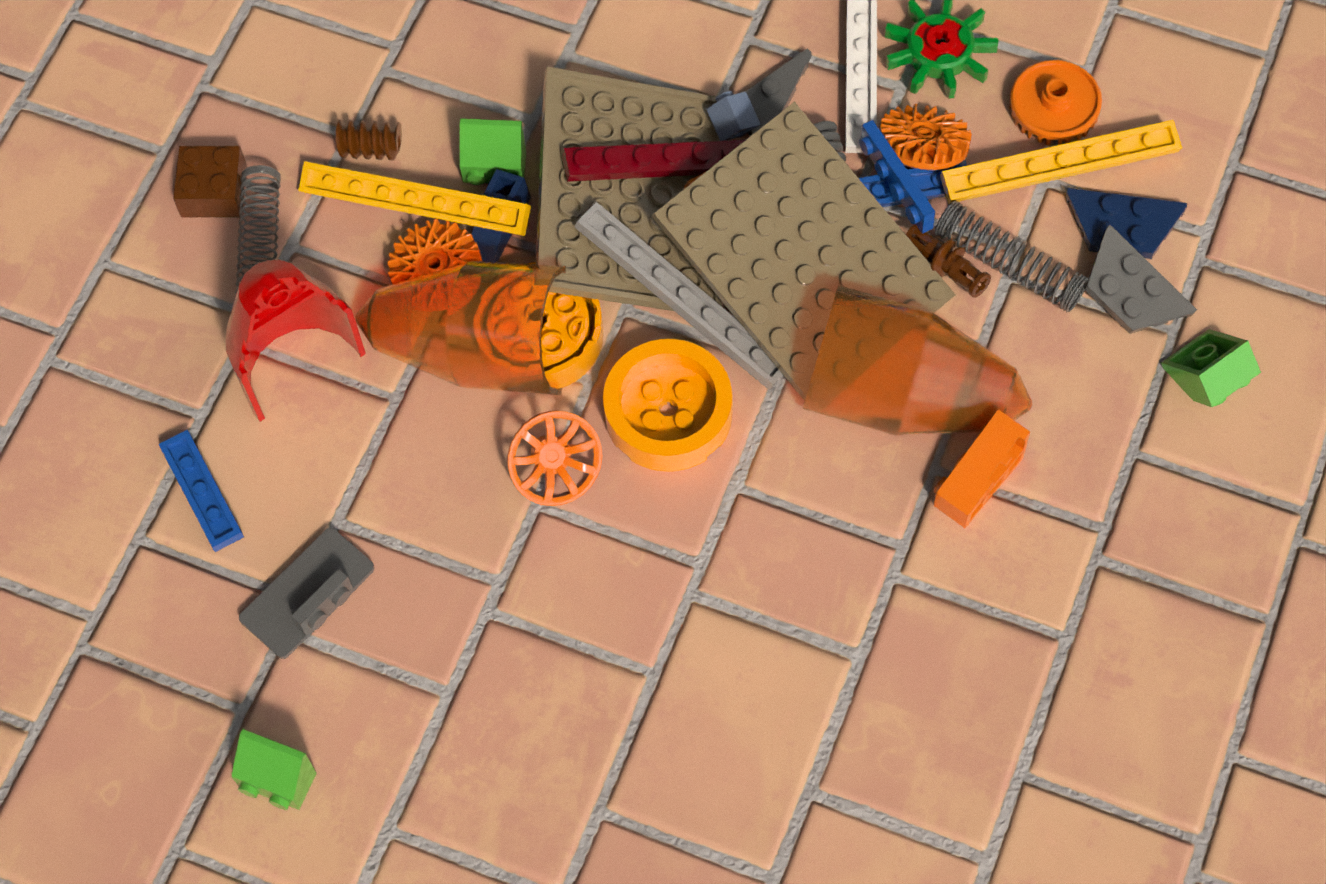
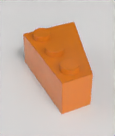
[933,409,1030,528]

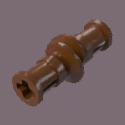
[905,224,991,298]

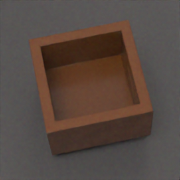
[173,146,247,218]

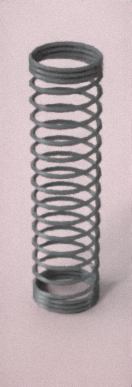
[235,165,281,294]
[935,201,1089,313]

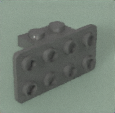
[239,528,375,659]

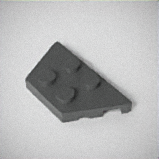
[1085,225,1197,334]

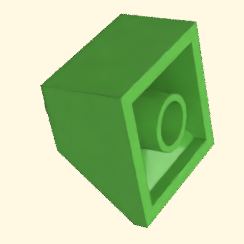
[460,119,527,185]
[1161,329,1261,407]
[231,729,317,810]

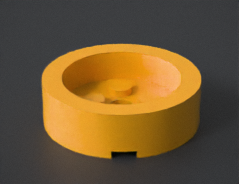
[474,262,603,392]
[603,339,733,472]

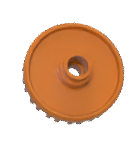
[1009,60,1102,145]
[879,104,972,170]
[388,219,483,311]

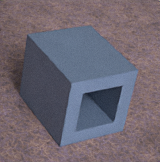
[706,91,761,141]

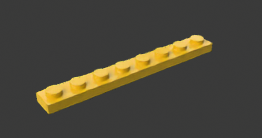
[940,120,1182,204]
[298,161,531,236]

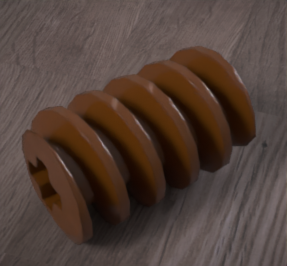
[336,119,402,161]

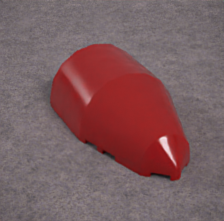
[226,260,366,422]

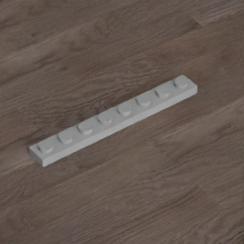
[575,202,783,390]

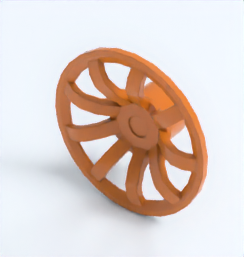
[507,410,602,506]

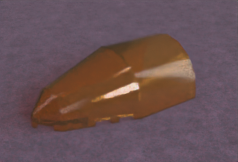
[355,261,566,395]
[802,285,1032,436]

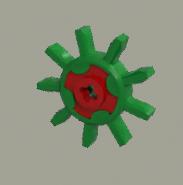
[885,0,999,99]

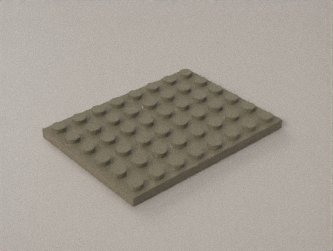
[534,66,722,311]
[652,102,956,413]

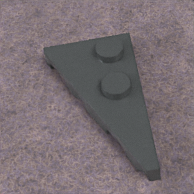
[746,48,812,136]

